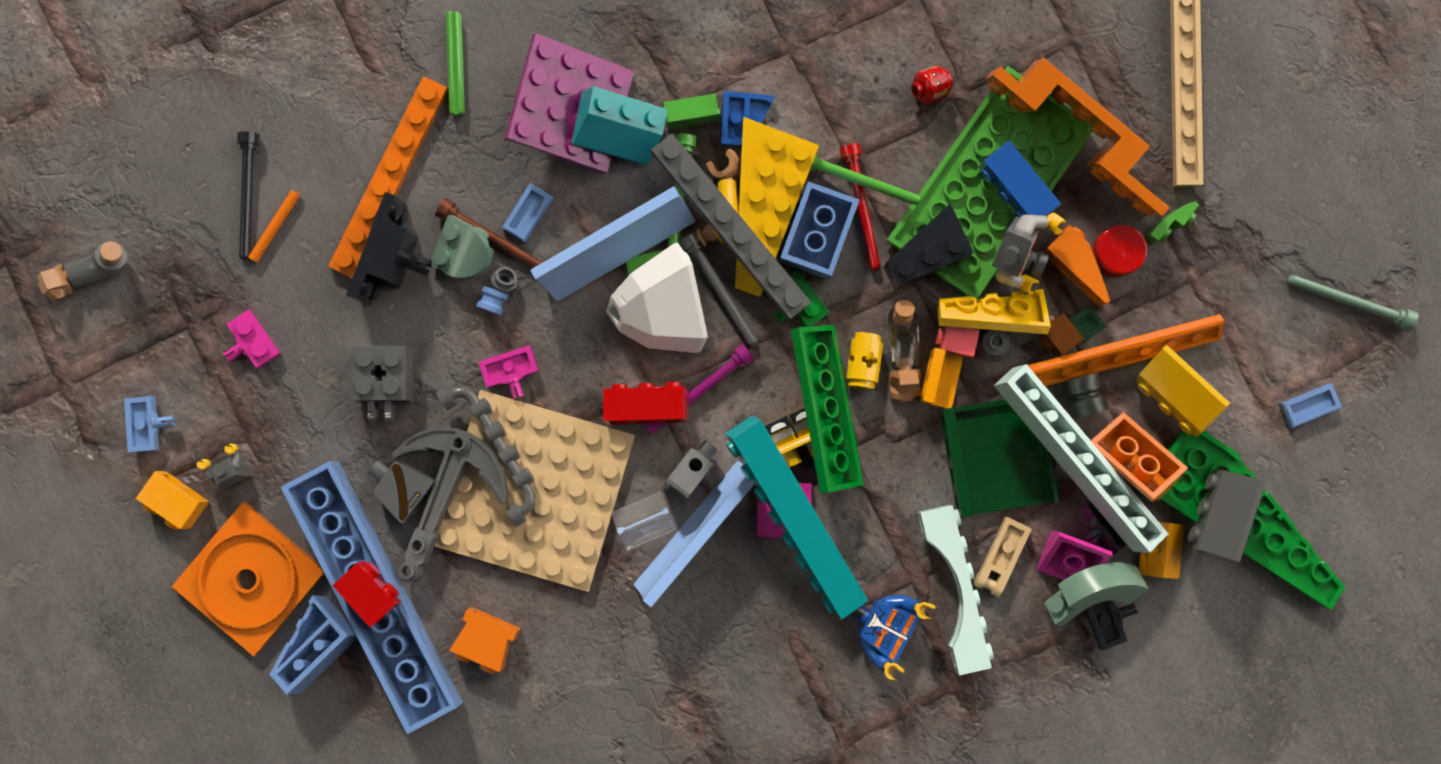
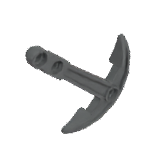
[392,427,508,583]

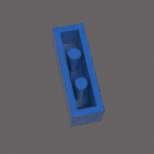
[979,140,1061,218]

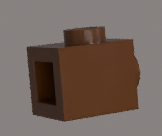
[1037,313,1084,357]

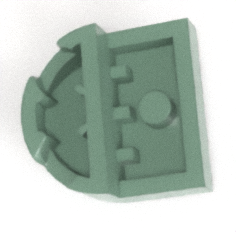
[431,215,493,279]

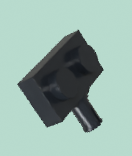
[1080,501,1126,555]
[1085,600,1137,650]

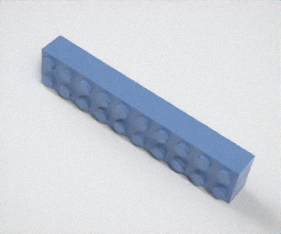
[281,461,463,734]

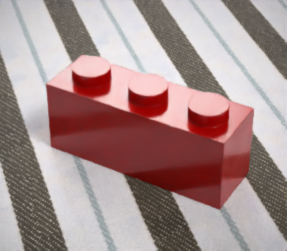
[603,382,689,425]

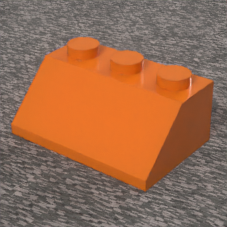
[1091,412,1188,502]

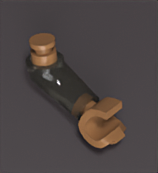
[888,300,921,402]

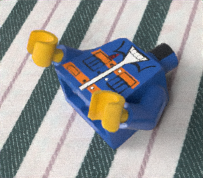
[849,595,935,682]

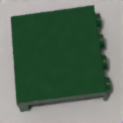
[939,400,1061,517]

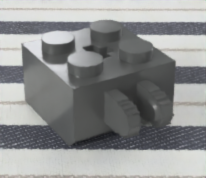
[351,346,414,423]

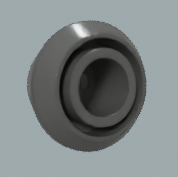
[976,329,1012,362]

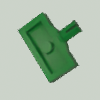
[773,270,830,327]

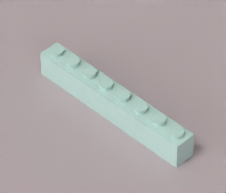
[994,364,1168,552]

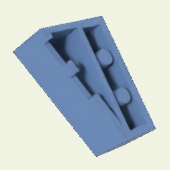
[269,595,357,695]

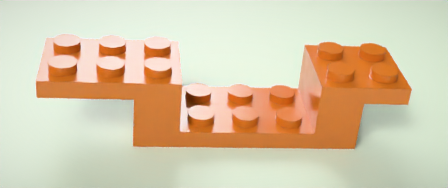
[985,57,1170,217]

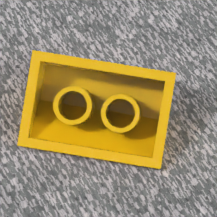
[1136,345,1230,438]

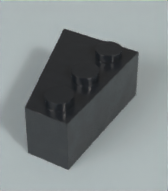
[883,203,974,291]

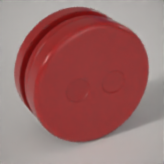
[1092,225,1147,277]

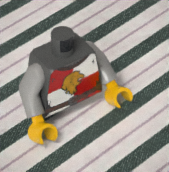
[992,213,1066,295]

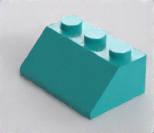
[572,86,668,165]

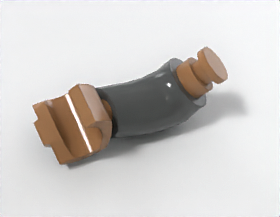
[38,241,127,301]

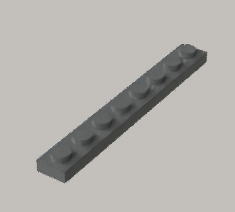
[650,133,811,321]

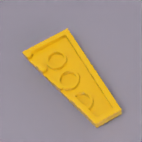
[937,289,1051,334]

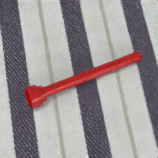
[839,143,881,271]

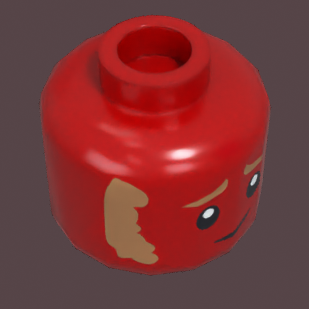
[911,65,953,105]

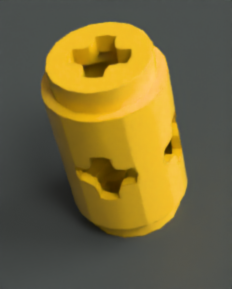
[846,332,883,390]

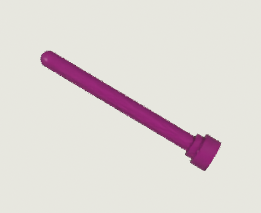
[646,344,755,434]

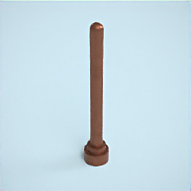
[435,198,543,268]

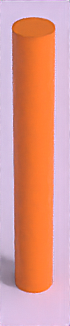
[248,190,301,263]

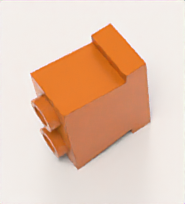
[449,607,521,674]

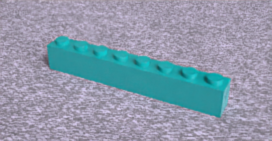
[725,415,868,620]

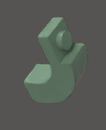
[1044,562,1149,627]

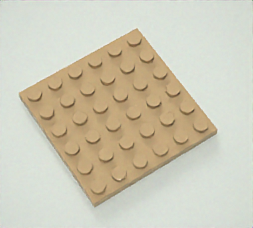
[435,390,636,592]

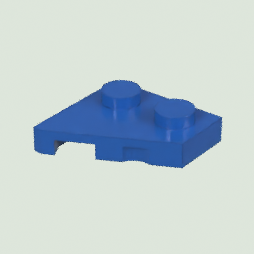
[720,91,775,148]

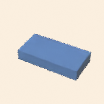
[502,183,554,243]
[1279,383,1343,429]

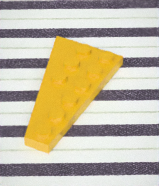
[735,117,819,297]

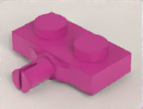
[223,309,282,369]
[479,345,539,399]

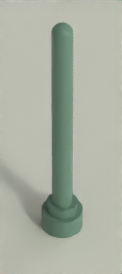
[1287,275,1419,332]

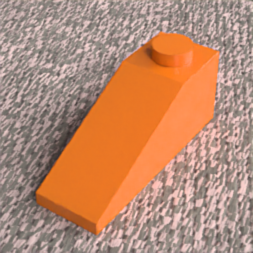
[1042,225,1110,307]

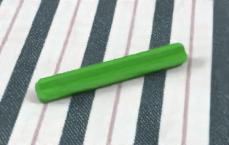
[446,11,465,117]

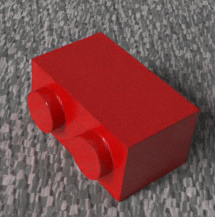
[332,561,402,627]

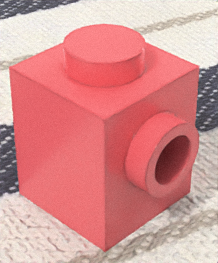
[935,326,980,359]

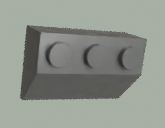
[1188,470,1266,562]

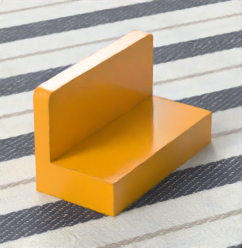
[919,348,963,408]
[1139,522,1184,579]

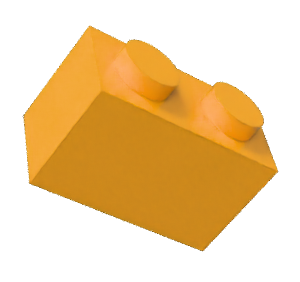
[136,471,210,530]

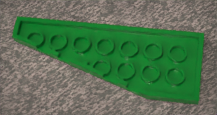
[1159,429,1346,610]

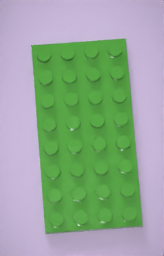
[886,66,1093,299]

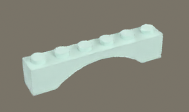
[917,505,994,676]

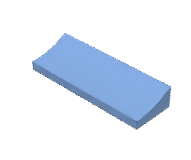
[531,186,696,302]
[633,460,755,607]

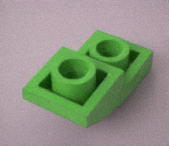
[1144,201,1199,245]

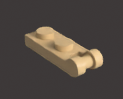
[973,517,1032,597]

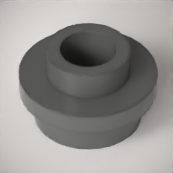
[491,267,518,293]

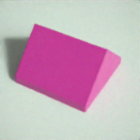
[1037,531,1112,580]

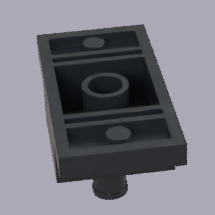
[346,192,432,306]

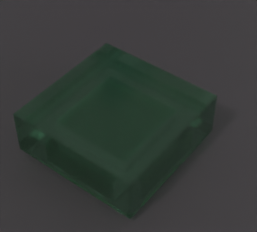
[1069,305,1106,343]

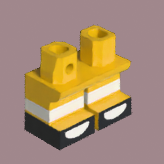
[765,408,813,467]

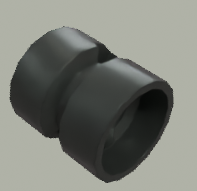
[1063,373,1108,419]

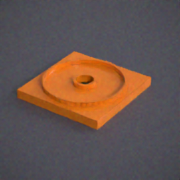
[171,502,325,657]

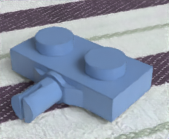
[124,396,176,453]

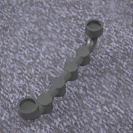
[436,386,535,527]

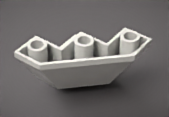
[606,243,708,353]

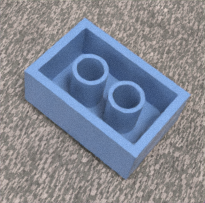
[779,181,859,281]

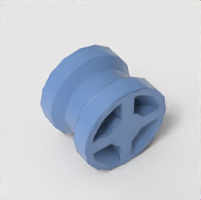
[476,286,509,316]

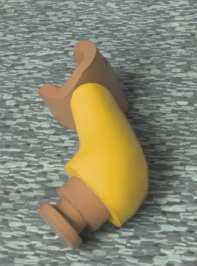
[696,149,741,247]

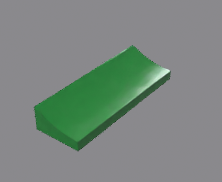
[791,325,864,494]

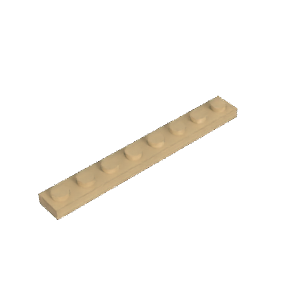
[1170,0,1204,187]

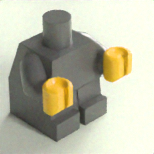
[197,443,252,490]

